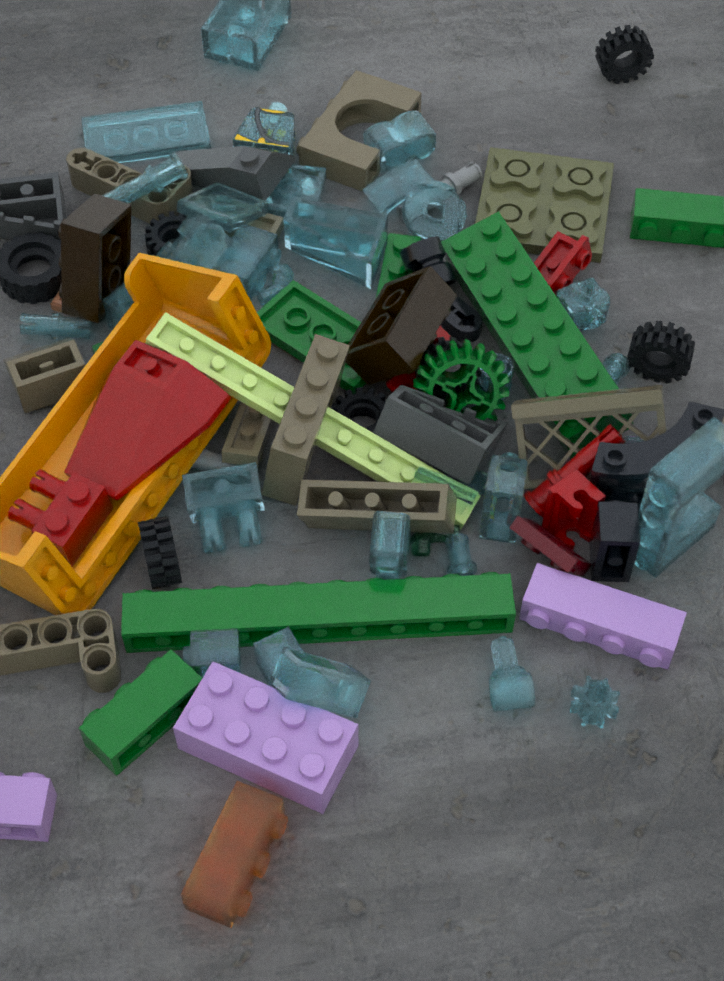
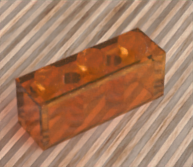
[181,781,288,929]

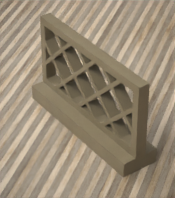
[511,385,671,489]

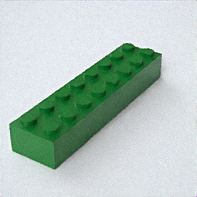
[442,211,634,460]

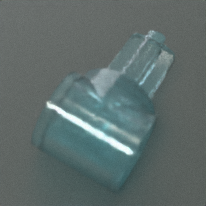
[489,636,535,712]

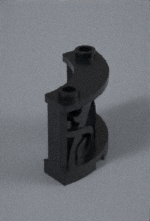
[590,402,724,520]

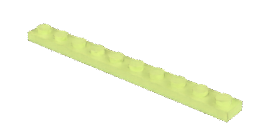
[145,312,481,530]

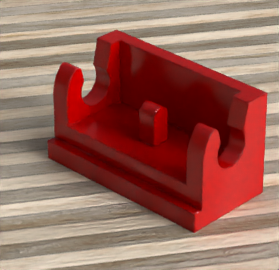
[542,469,606,550]

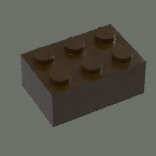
[58,194,132,324]
[346,266,457,385]

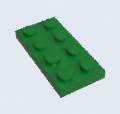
[257,280,366,394]

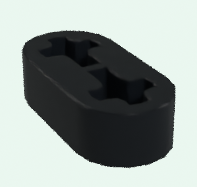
[440,296,482,342]

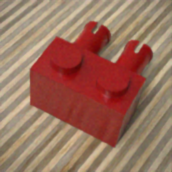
[8,469,113,567]

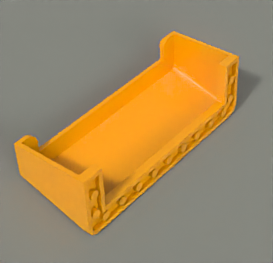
[0,253,271,615]

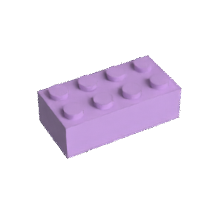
[173,661,359,814]

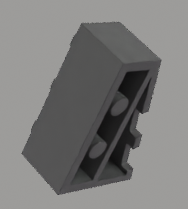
[373,385,508,485]

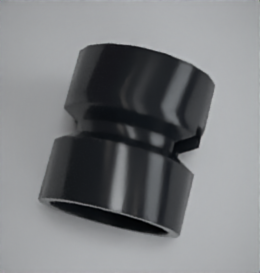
[399,236,457,286]

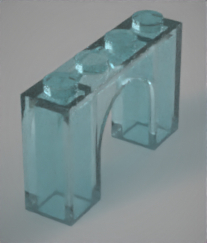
[634,417,724,578]

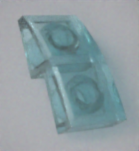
[362,159,435,217]

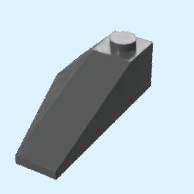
[158,146,295,203]

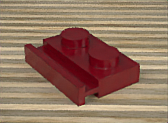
[509,516,592,576]

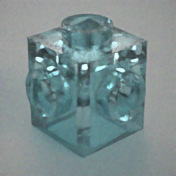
[556,277,610,332]

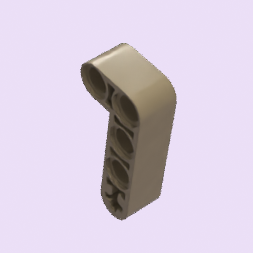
[66,148,194,224]
[0,609,121,693]

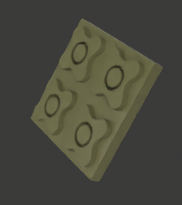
[475,147,614,263]

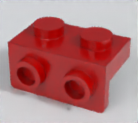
[534,231,592,299]

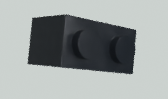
[589,500,640,582]

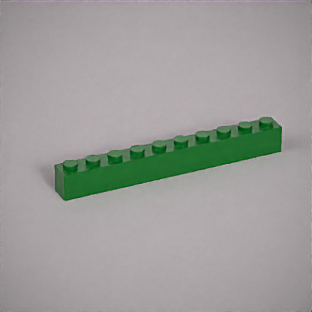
[121,572,516,653]

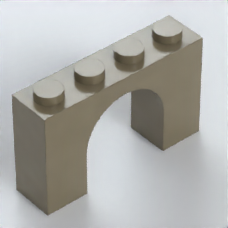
[296,70,421,193]
[262,334,350,506]

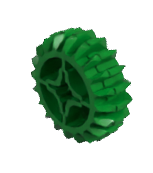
[413,339,510,421]

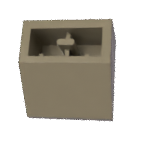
[3,338,85,413]

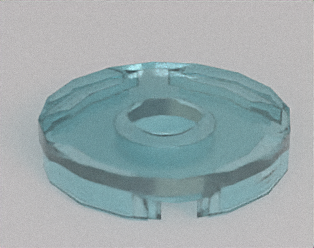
[402,181,467,242]

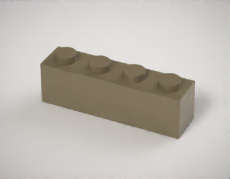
[297,479,457,534]

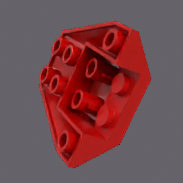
[64,340,231,501]

